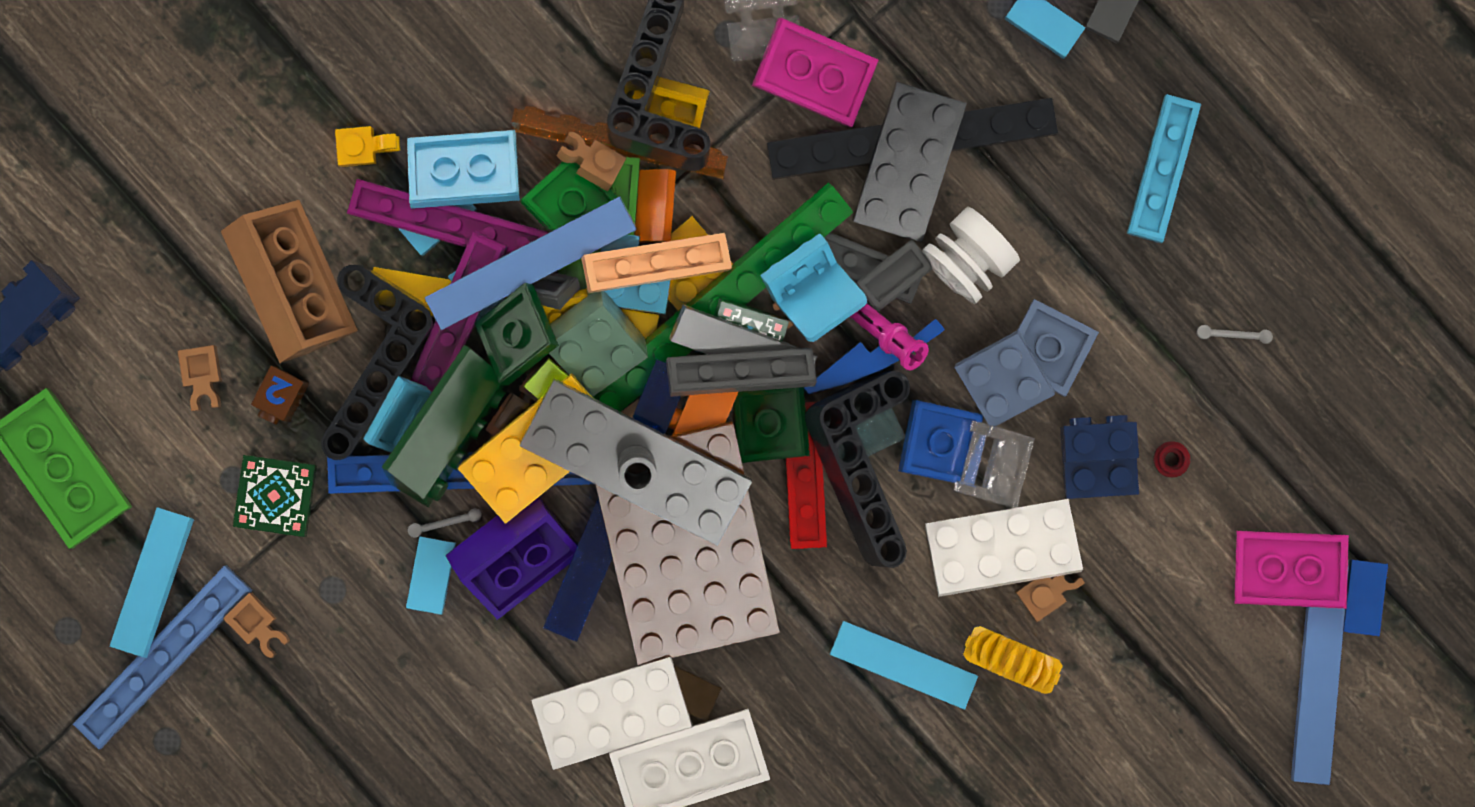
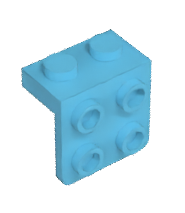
[760,233,867,342]

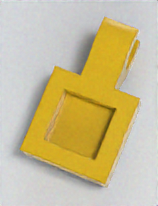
[335,126,401,167]

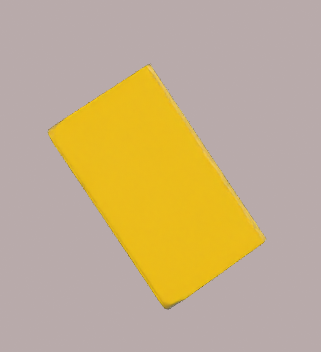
[633,77,710,128]

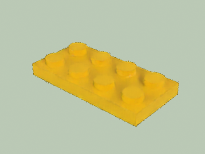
[458,373,593,524]

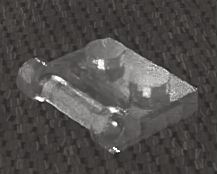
[954,421,1035,508]

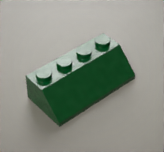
[382,345,509,507]

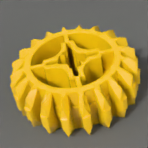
[963,626,1063,694]

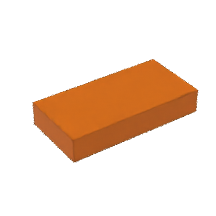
[635,169,676,243]

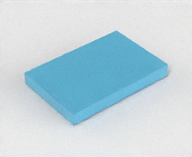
[407,130,520,209]

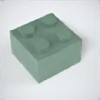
[549,291,648,396]

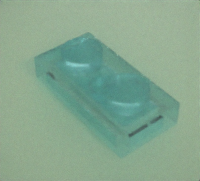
[838,408,905,460]

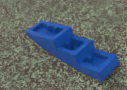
[804,319,945,395]

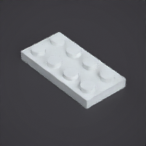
[925,499,1083,597]
[531,657,693,770]
[609,709,770,807]

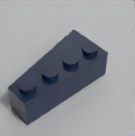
[0,260,80,372]

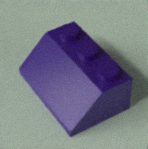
[445,497,583,620]

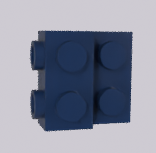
[1060,415,1139,499]

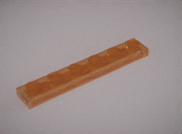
[511,106,728,179]

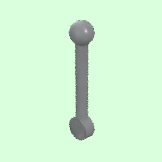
[1196,325,1273,344]
[408,508,482,538]

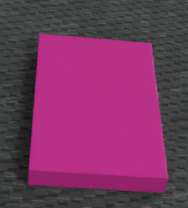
[752,18,879,127]
[1235,531,1349,609]

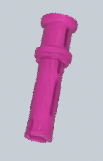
[850,304,929,371]

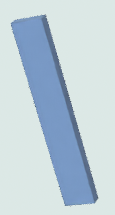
[425,197,637,330]
[73,565,253,749]
[1291,567,1349,785]

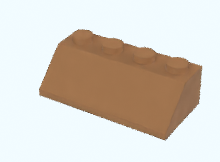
[221,200,358,363]

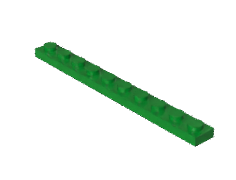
[593,182,853,412]

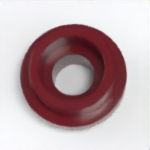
[1153,441,1190,478]

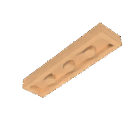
[581,233,732,293]

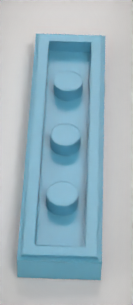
[1127,94,1201,243]
[109,507,194,658]
[830,621,978,710]

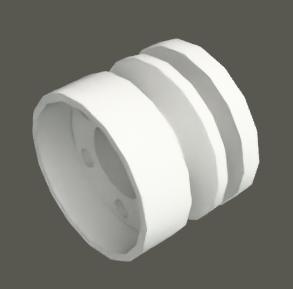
[922,206,1020,304]

